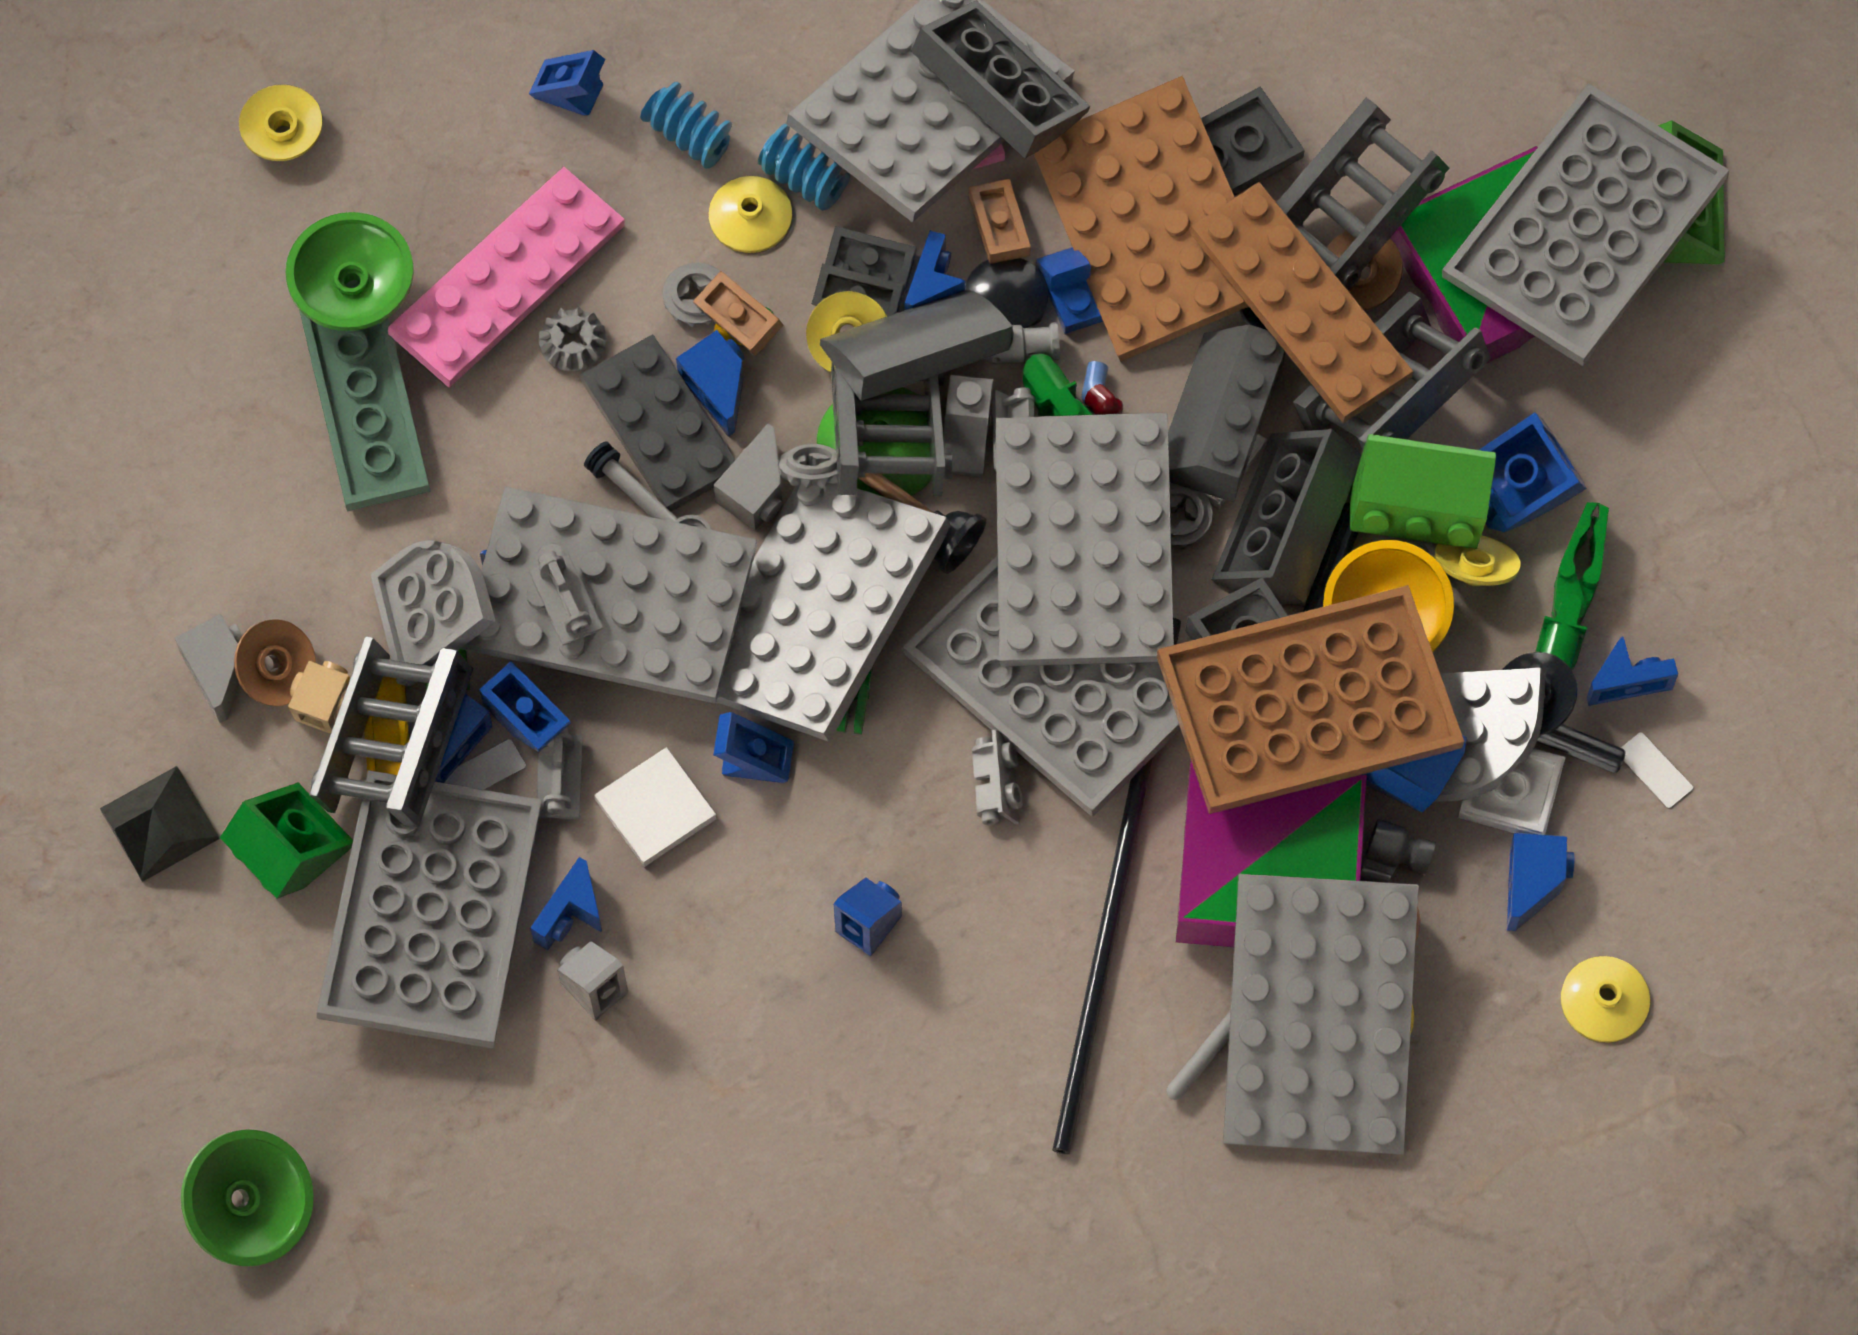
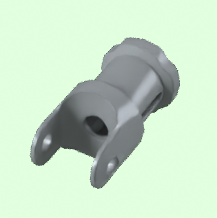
[986,322,1060,364]

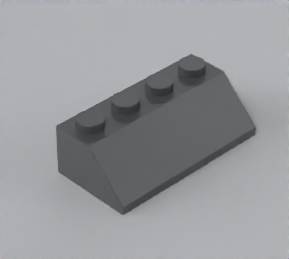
[1168,324,1286,502]
[1211,429,1362,605]

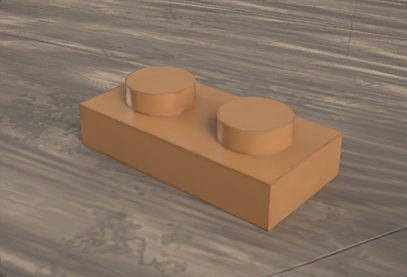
[968,179,1031,264]
[693,271,784,356]

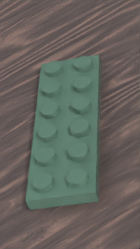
[299,280,431,511]

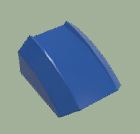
[1479,412,1587,532]
[1362,735,1467,812]

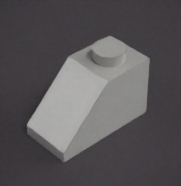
[943,375,993,478]
[714,423,783,531]
[175,614,243,723]
[557,941,628,1020]

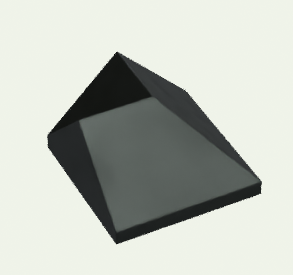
[100,766,219,882]

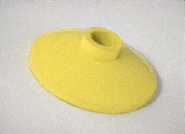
[239,85,323,161]
[709,176,792,253]
[806,291,887,372]
[1434,535,1521,586]
[1561,956,1650,1043]

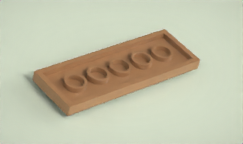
[1190,182,1413,423]

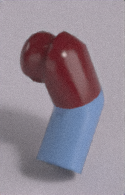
[1082,361,1123,415]

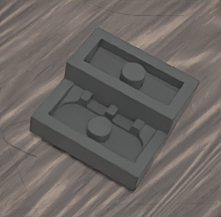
[811,226,917,316]

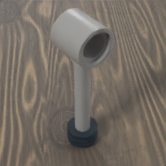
[584,441,711,530]

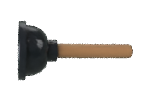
[859,473,986,574]

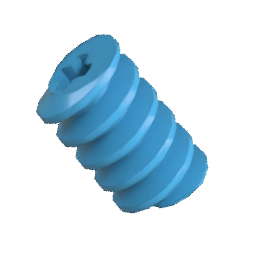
[640,81,732,169]
[758,124,850,211]

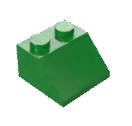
[220,782,353,899]

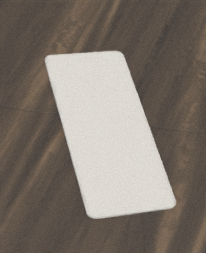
[1621,732,1693,808]
[445,739,526,790]

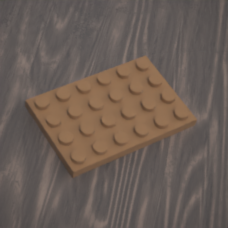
[1034,75,1249,362]
[1157,585,1464,814]

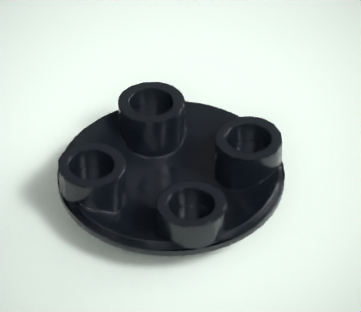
[966,258,1048,329]

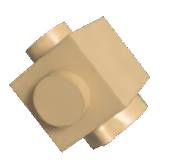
[288,661,350,734]

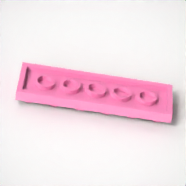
[388,167,625,388]

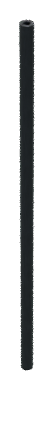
[1052,618,1181,1154]

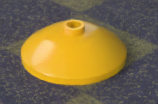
[1323,540,1454,652]

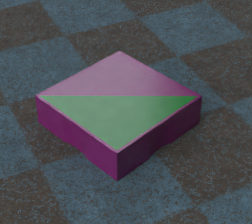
[1390,146,1538,364]
[1176,761,1366,948]

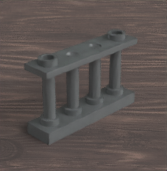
[1276,97,1450,290]
[1293,292,1491,450]
[831,362,952,497]
[309,636,474,828]

